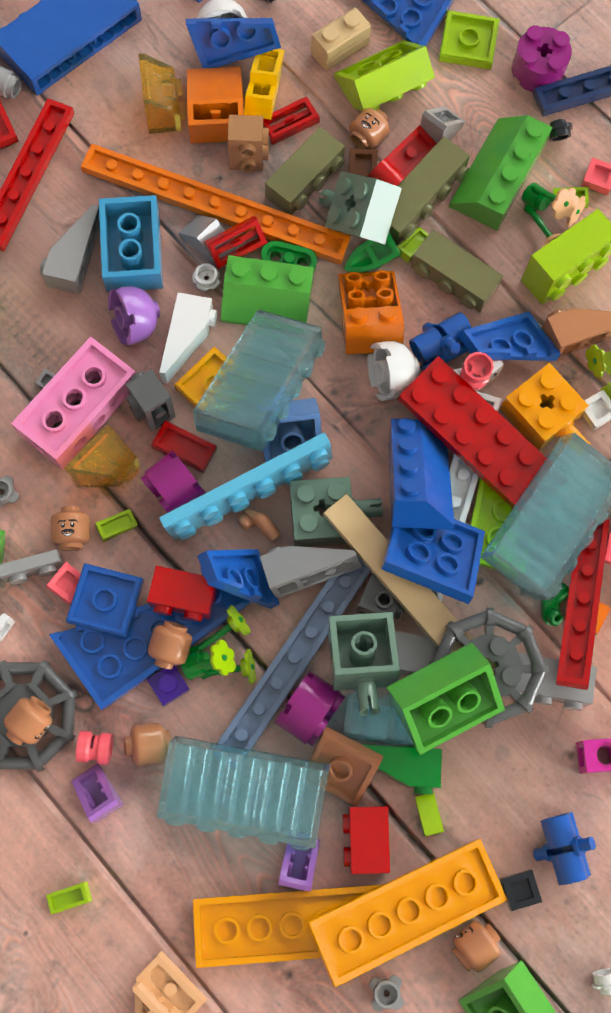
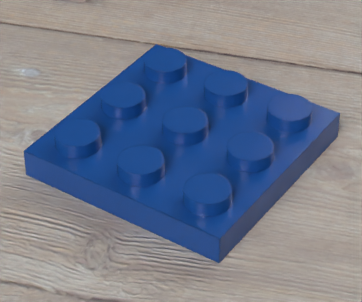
[381,519,485,604]

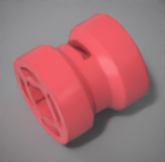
[460,352,494,390]
[76,730,113,765]

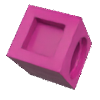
[576,738,611,774]

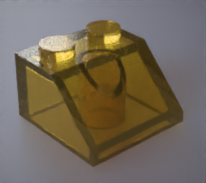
[138,53,186,134]

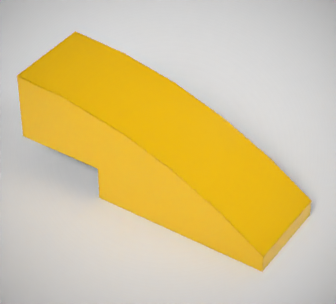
[244,49,285,120]

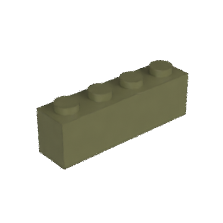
[389,136,470,245]

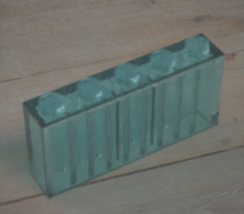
[193,309,325,452]
[481,433,611,600]
[157,736,331,851]

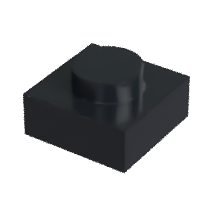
[500,869,542,911]

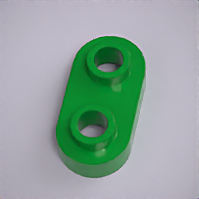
[261,241,317,272]

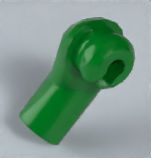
[541,582,569,626]

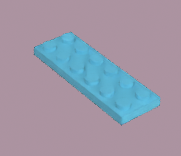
[159,432,333,540]

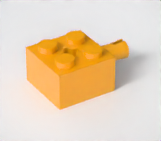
[500,363,591,456]

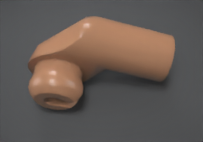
[237,509,281,542]

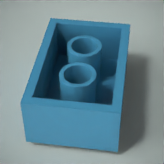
[99,195,164,292]

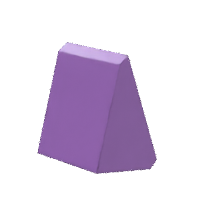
[71,763,124,823]
[278,833,320,892]

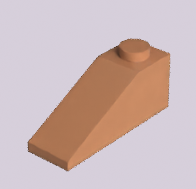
[542,308,611,357]

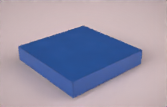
[66,563,144,639]

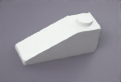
[159,292,217,384]

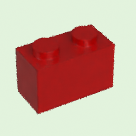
[147,565,217,622]
[342,806,390,874]

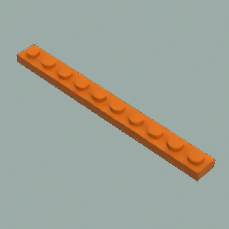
[81,144,351,265]

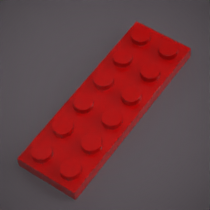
[397,356,568,520]

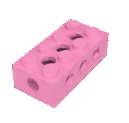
[11,336,136,470]

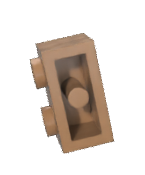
[228,115,269,172]

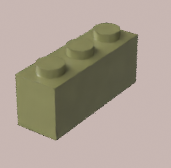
[265,126,345,215]
[411,229,503,313]

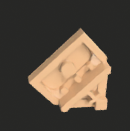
[133,951,208,1013]

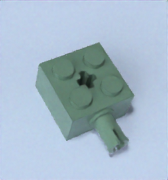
[319,171,402,244]
[290,477,383,547]
[328,612,400,716]

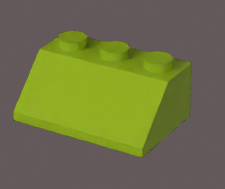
[333,40,435,111]

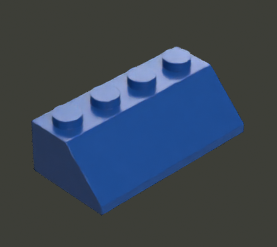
[388,418,455,530]

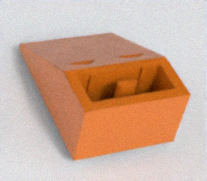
[187,67,244,143]
[338,270,404,354]

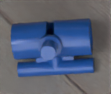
[409,312,472,372]
[533,812,596,886]

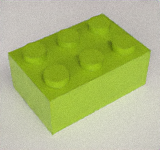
[521,208,611,305]

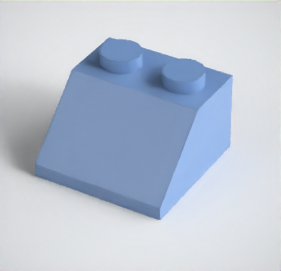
[258,398,322,463]

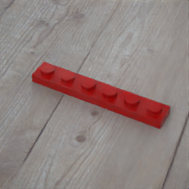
[0,98,75,251]
[556,515,610,690]

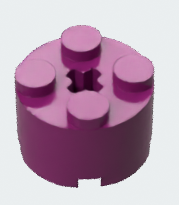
[512,25,572,92]
[141,450,206,513]
[275,671,345,746]

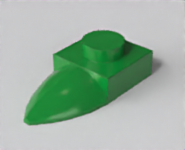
[344,231,402,273]

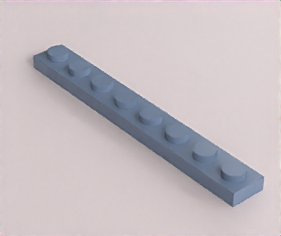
[211,549,371,771]

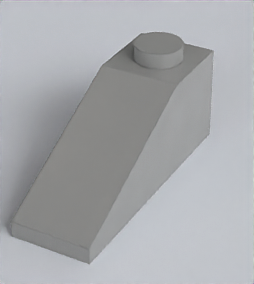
[40,204,100,294]
[260,546,362,599]

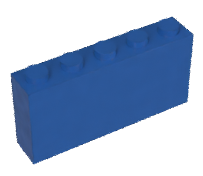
[0,0,142,96]

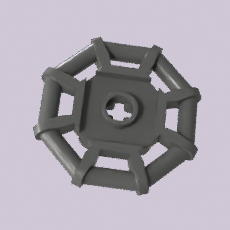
[429,607,549,728]
[0,660,78,772]

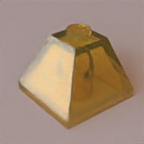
[64,424,140,488]

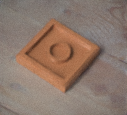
[301,727,384,807]

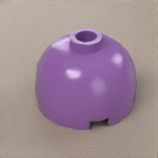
[108,286,160,346]

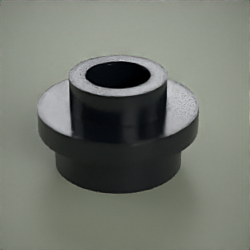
[549,119,573,142]

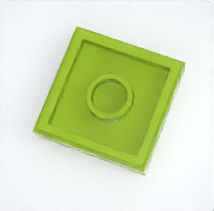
[438,10,500,70]

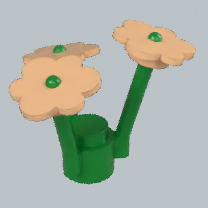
[522,182,586,247]

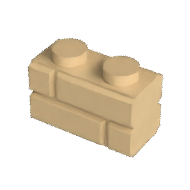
[311,7,371,71]

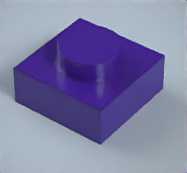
[147,665,190,707]

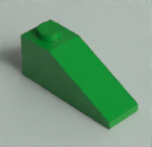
[363,745,442,794]

